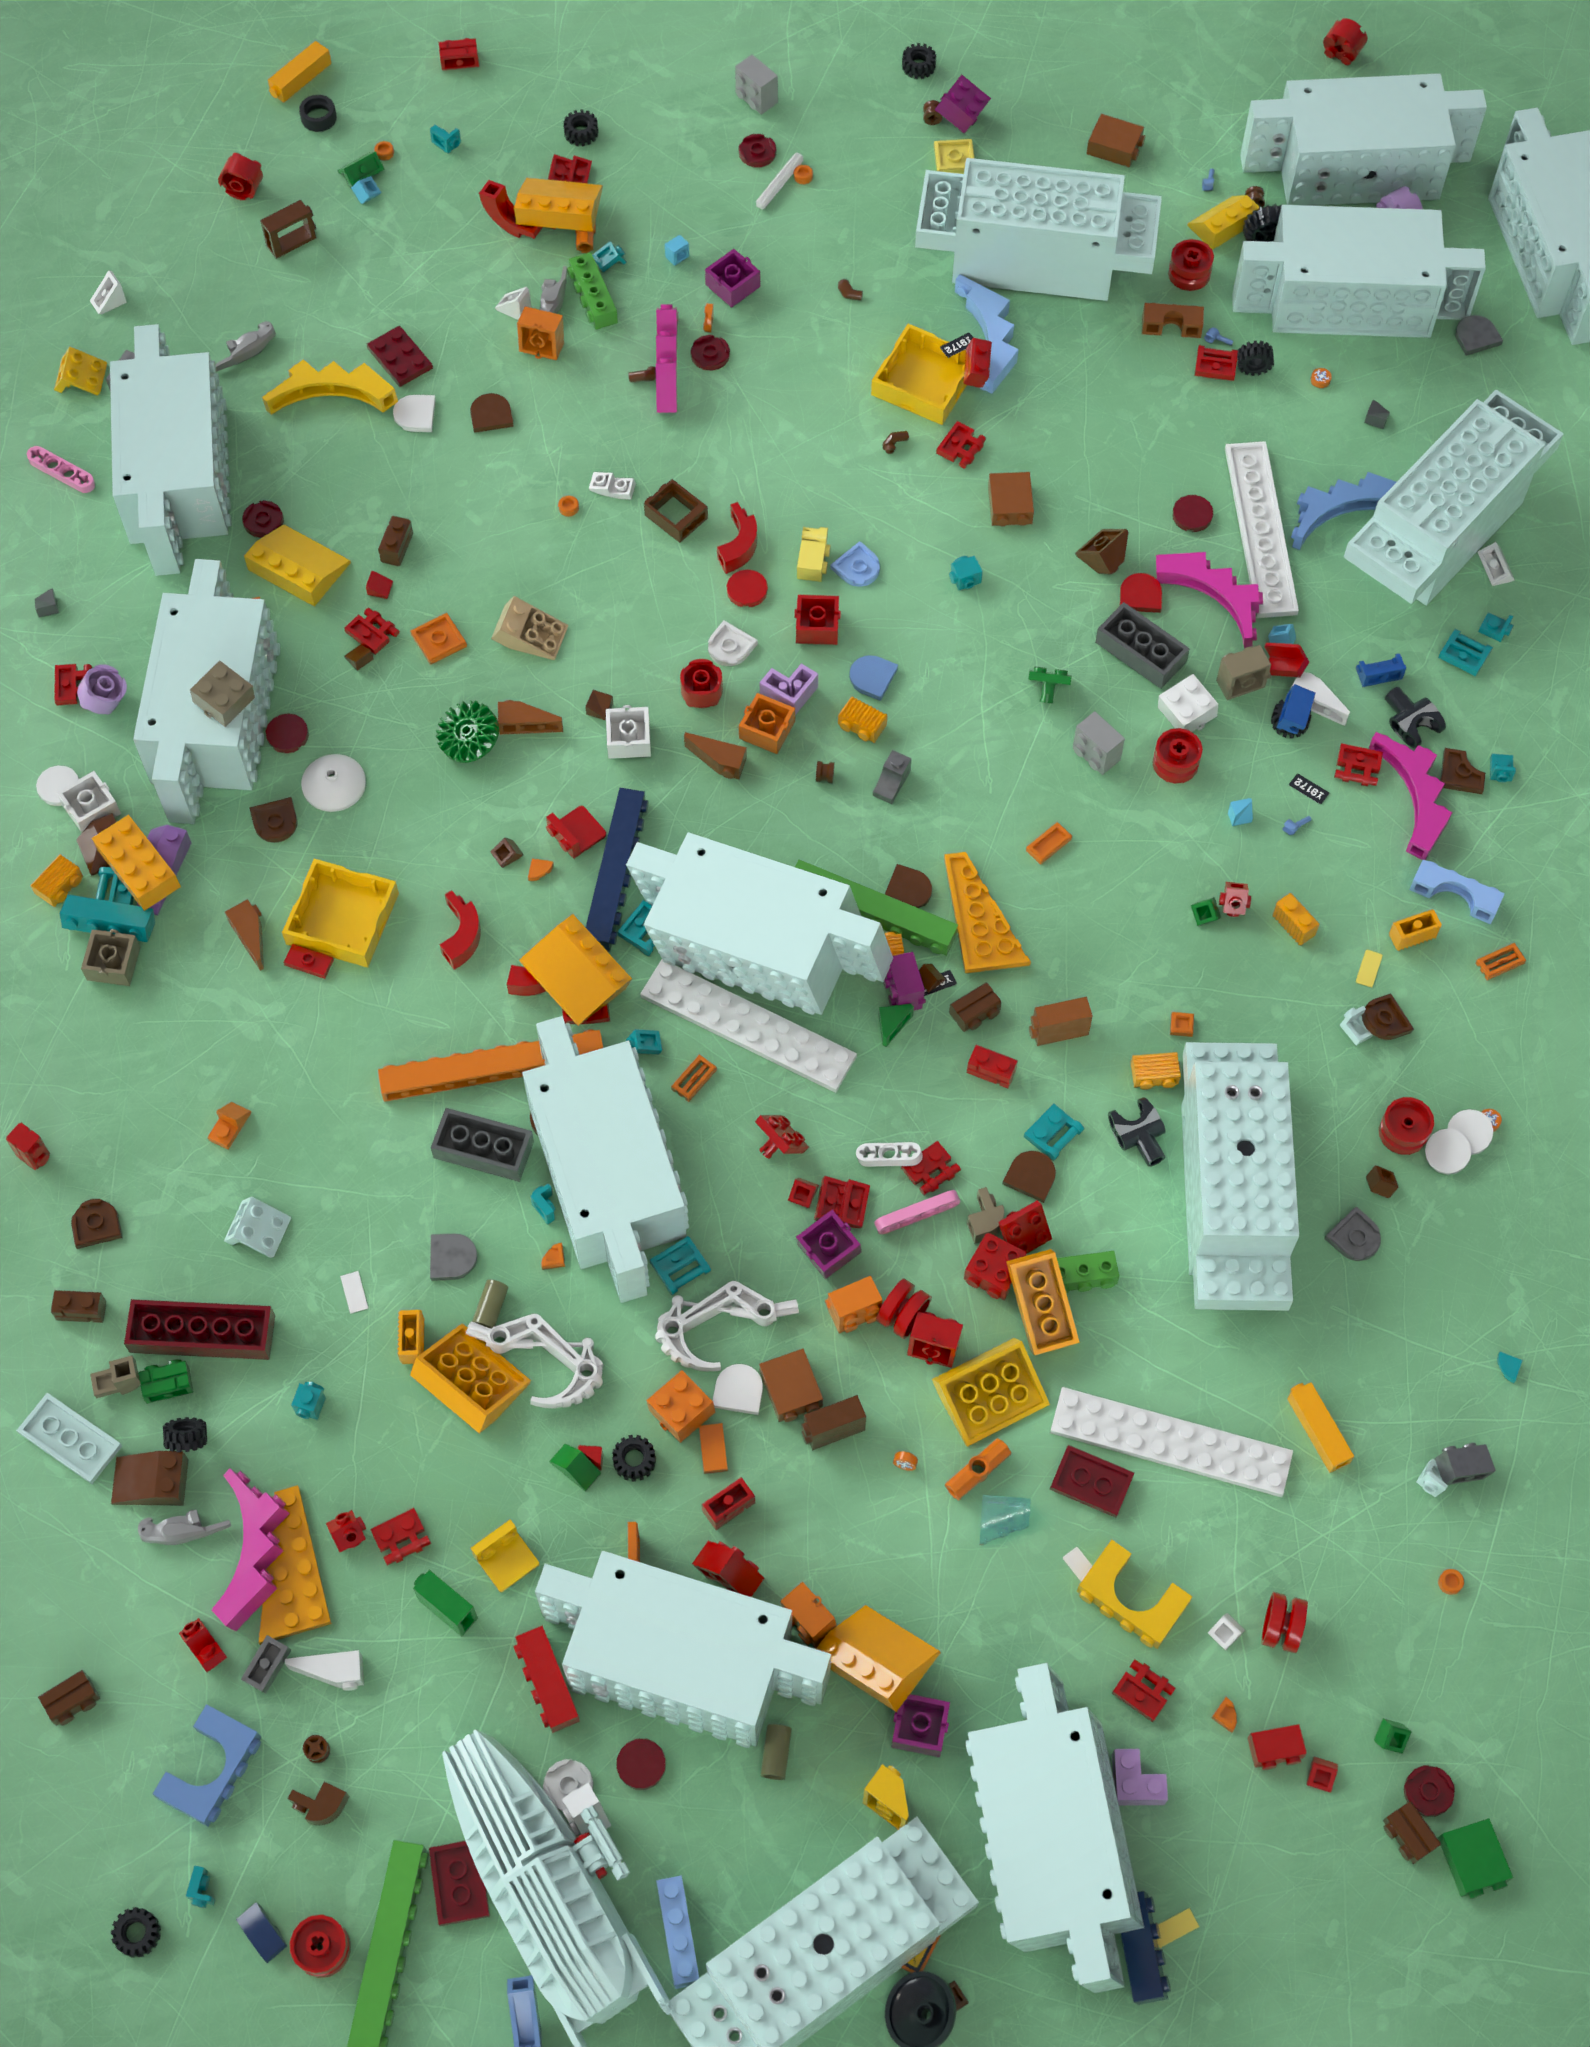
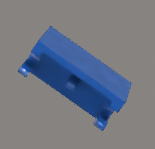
[1356,654,1406,687]
[1277,684,1316,734]

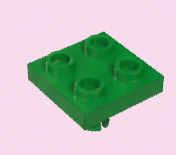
[1028,666,1072,704]

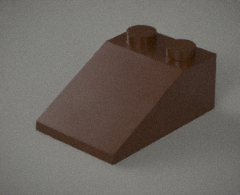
[111,1451,189,1506]

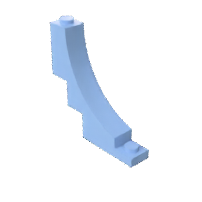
[955,274,1019,394]

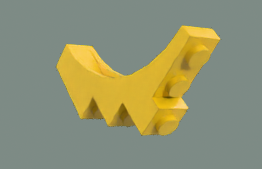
[262,359,398,415]

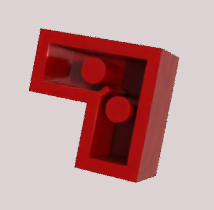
[692,1540,764,1597]

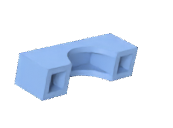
[1409,860,1505,924]
[656,1875,699,1989]

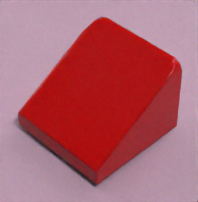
[366,571,393,599]
[788,1178,819,1208]
[578,1445,603,1470]
[1307,1757,1338,1793]

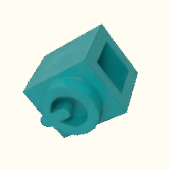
[949,555,983,590]
[291,1382,326,1420]

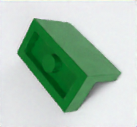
[338,151,384,187]

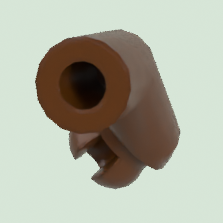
[838,279,863,301]
[628,366,656,382]
[882,431,909,454]

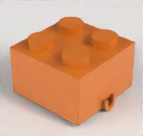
[517,306,564,360]
[739,693,795,754]
[825,1276,883,1333]
[646,1370,716,1443]
[780,1581,837,1649]

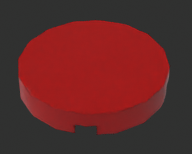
[727,569,768,608]

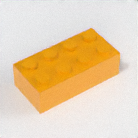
[92,814,181,911]
[1006,1249,1080,1356]

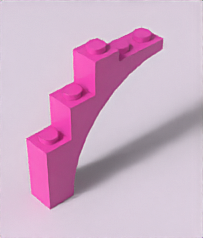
[656,304,679,413]
[1156,552,1263,649]
[1368,732,1452,860]
[211,1469,290,1631]

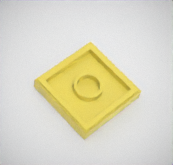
[934,139,974,174]

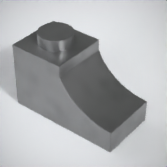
[873,750,912,804]

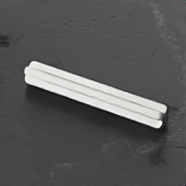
[756,152,803,210]

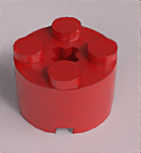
[1323,18,1368,65]
[218,153,263,200]
[680,659,723,708]

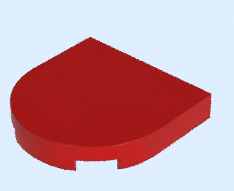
[1119,573,1162,613]

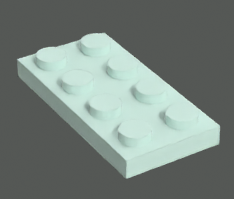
[16,1393,122,1484]

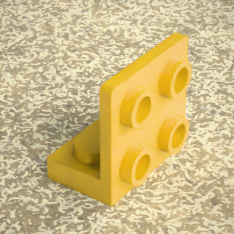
[54,347,107,396]
[470,1519,539,1593]

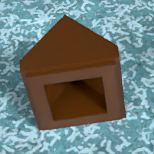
[919,963,946,993]

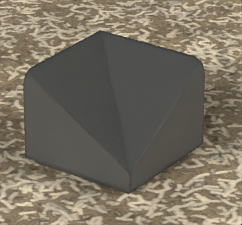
[1364,400,1390,429]
[35,588,59,617]

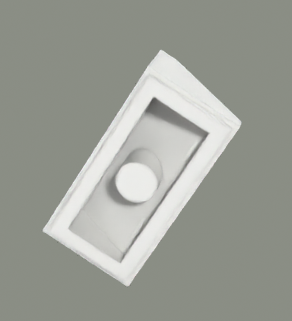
[1478,542,1515,586]

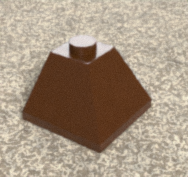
[1075,529,1129,575]
[76,813,116,876]

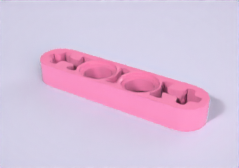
[27,446,95,493]
[874,1190,961,1235]

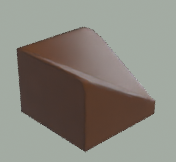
[585,690,614,721]
[1366,1165,1399,1198]

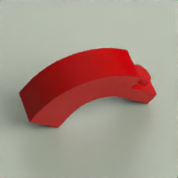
[479,180,543,239]
[717,502,757,574]
[439,890,481,970]
[506,965,546,996]

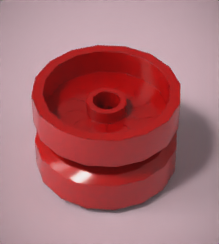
[1168,239,1214,291]
[1152,728,1203,784]
[1379,1097,1434,1155]
[876,1278,932,1339]
[1261,1592,1308,1654]
[290,1914,351,1978]

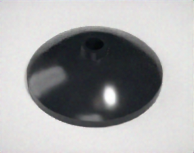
[885,1971,956,2047]

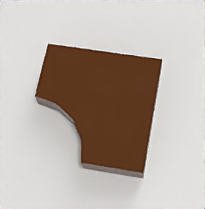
[1440,748,1486,794]

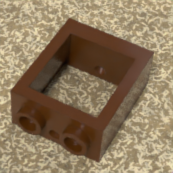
[260,200,316,259]
[644,479,708,543]

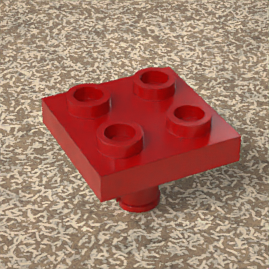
[755,1115,809,1159]
[998,1200,1053,1254]

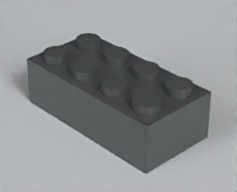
[1095,602,1190,689]
[431,1108,534,1182]

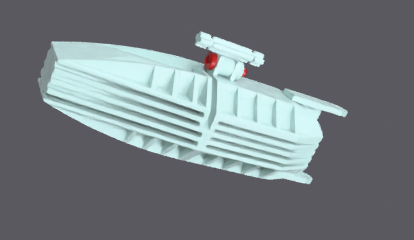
[442,1729,674,2047]

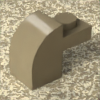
[967,1187,1004,1244]
[90,1355,140,1399]

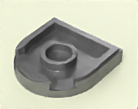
[1455,315,1503,356]
[1324,1206,1381,1261]
[430,1234,477,1281]

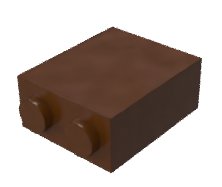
[801,1395,866,1451]

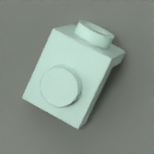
[1340,1006,1373,1046]
[1416,1459,1448,1497]

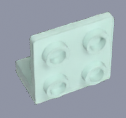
[224,1197,291,1258]

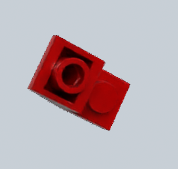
[179,1618,227,1672]

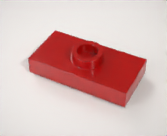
[284,944,334,979]

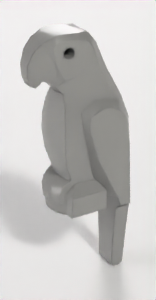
[539,266,567,314]
[215,321,276,372]
[138,1510,231,1545]

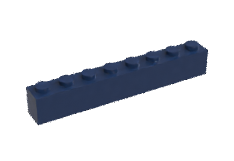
[586,788,649,952]

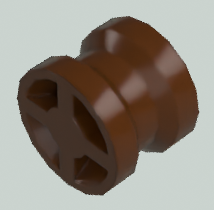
[923,100,942,125]
[1245,186,1265,210]
[816,761,835,784]
[303,1735,330,1764]

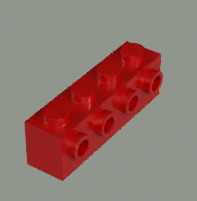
[513,1625,580,1733]

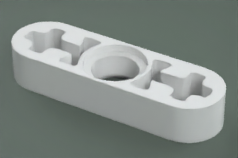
[856,1142,923,1167]

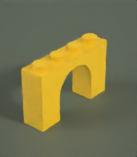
[1077,1540,1192,1649]

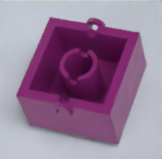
[935,74,991,134]
[705,249,761,308]
[883,952,926,1011]
[796,1209,862,1279]
[891,1694,950,1757]

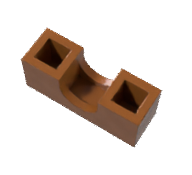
[1142,303,1204,338]

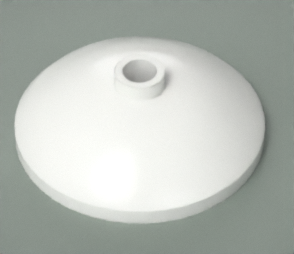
[301,754,366,812]

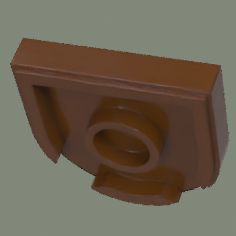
[470,393,514,433]
[249,797,297,843]
[885,864,932,908]
[1362,993,1414,1040]
[1002,1151,1056,1203]
[71,1199,122,1249]

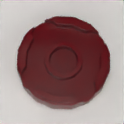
[739,134,776,168]
[690,335,730,371]
[1172,495,1214,532]
[242,500,284,538]
[266,713,309,753]
[616,1739,666,1790]
[1404,1765,1455,1817]

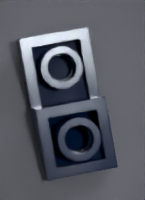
[236,1902,288,1963]

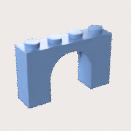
[153,1704,261,1827]

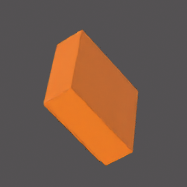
[1170,1012,1194,1037]

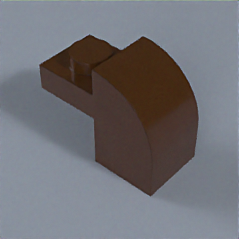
[287,1782,350,1825]

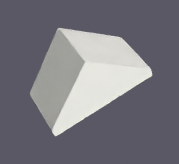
[90,271,127,314]
[495,287,531,320]

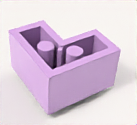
[760,664,818,715]
[1112,1749,1168,1805]

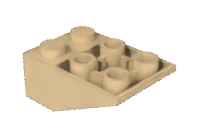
[491,596,568,660]

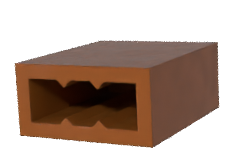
[1087,114,1146,167]
[988,472,1034,526]
[1029,996,1093,1046]
[759,1348,823,1422]

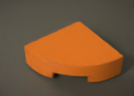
[703,303,714,332]
[528,859,554,881]
[541,1242,565,1270]
[1212,1697,1237,1733]

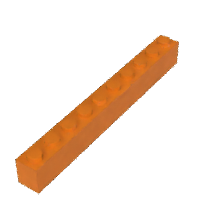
[378,1029,603,1102]

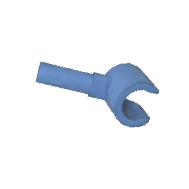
[1202,168,1215,191]
[1204,327,1233,345]
[1282,816,1311,835]

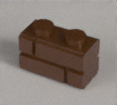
[378,516,413,567]
[949,983,1002,1032]
[51,1290,106,1323]
[38,1670,100,1726]
[1383,1801,1441,1864]

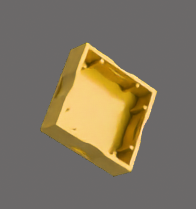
[871,324,967,425]
[282,858,399,968]

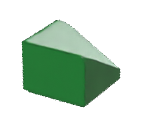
[1191,897,1221,926]
[1374,1718,1412,1754]

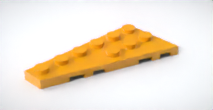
[944,852,1031,974]
[258,1485,332,1645]

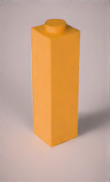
[268,41,332,102]
[1287,1382,1354,1473]

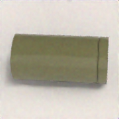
[472,1280,508,1329]
[760,1724,792,1780]

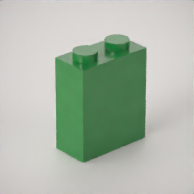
[413,1570,478,1637]
[1438,1818,1513,1899]

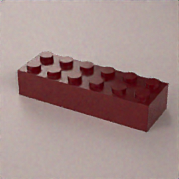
[124,1299,275,1360]

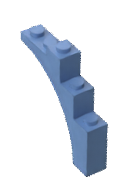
[1291,472,1396,550]
[507,1975,542,2047]

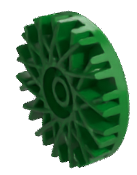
[436,700,499,763]

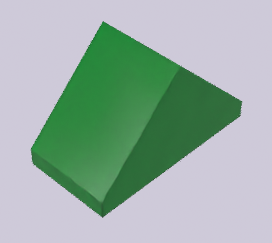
[879,1004,914,1047]
[549,1444,601,1492]

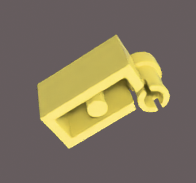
[797,527,831,582]

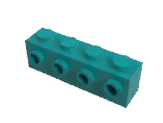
[59,894,155,942]

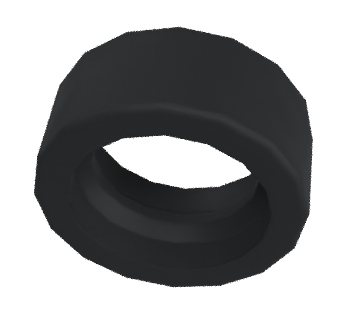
[299,95,337,132]

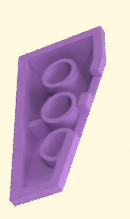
[137,825,192,916]

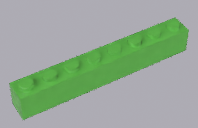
[795,859,958,956]
[347,1840,429,2047]

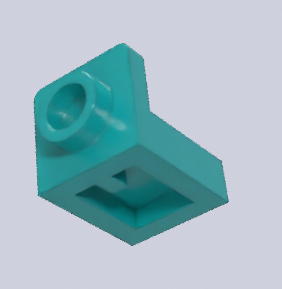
[430,124,461,153]
[592,241,627,272]
[1478,612,1514,642]
[1490,754,1516,782]
[626,1029,662,1055]
[530,1184,556,1225]
[186,1865,215,1908]

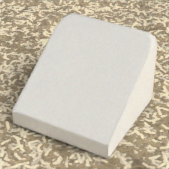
[1208,1613,1245,1650]

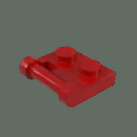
[1194,345,1238,381]

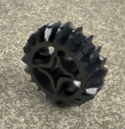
[1243,203,1283,242]

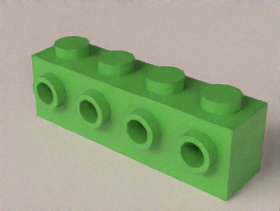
[567,252,618,330]
[1057,1250,1120,1294]

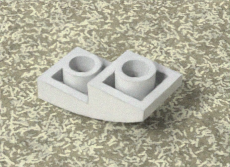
[589,472,636,500]

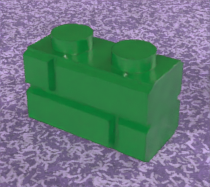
[138,1359,194,1404]

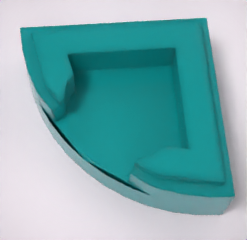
[1497,1352,1522,1383]

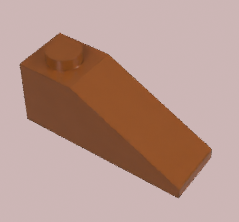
[498,700,563,735]
[684,732,747,779]
[225,899,264,971]

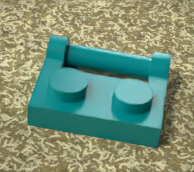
[1438,629,1493,676]
[95,867,134,905]
[617,900,655,956]
[1024,1103,1084,1161]
[650,1236,711,1295]

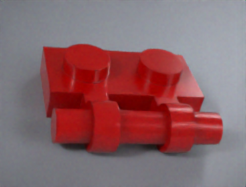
[936,421,986,469]
[344,608,400,655]
[54,664,92,706]
[1334,743,1383,786]
[901,1141,961,1195]
[370,1508,431,1566]
[1112,1659,1176,1722]

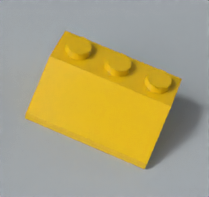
[1187,195,1260,250]
[863,1764,909,1830]

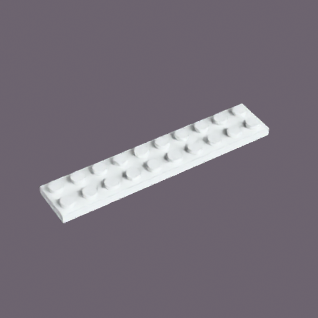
[1225,441,1299,618]
[640,959,857,1093]
[1050,1387,1293,1497]

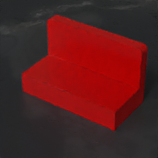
[1264,643,1309,677]

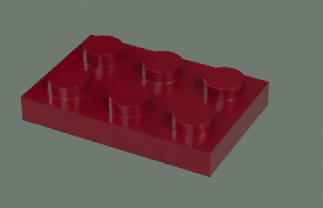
[367,325,433,387]
[1050,1445,1134,1518]
[429,1841,490,1926]

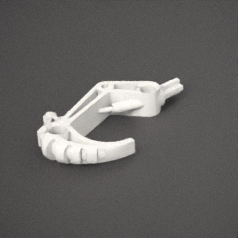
[655,1281,799,1371]
[466,1314,603,1408]

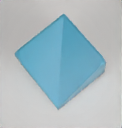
[351,176,381,204]
[665,235,689,266]
[1268,624,1296,644]
[1228,798,1253,826]

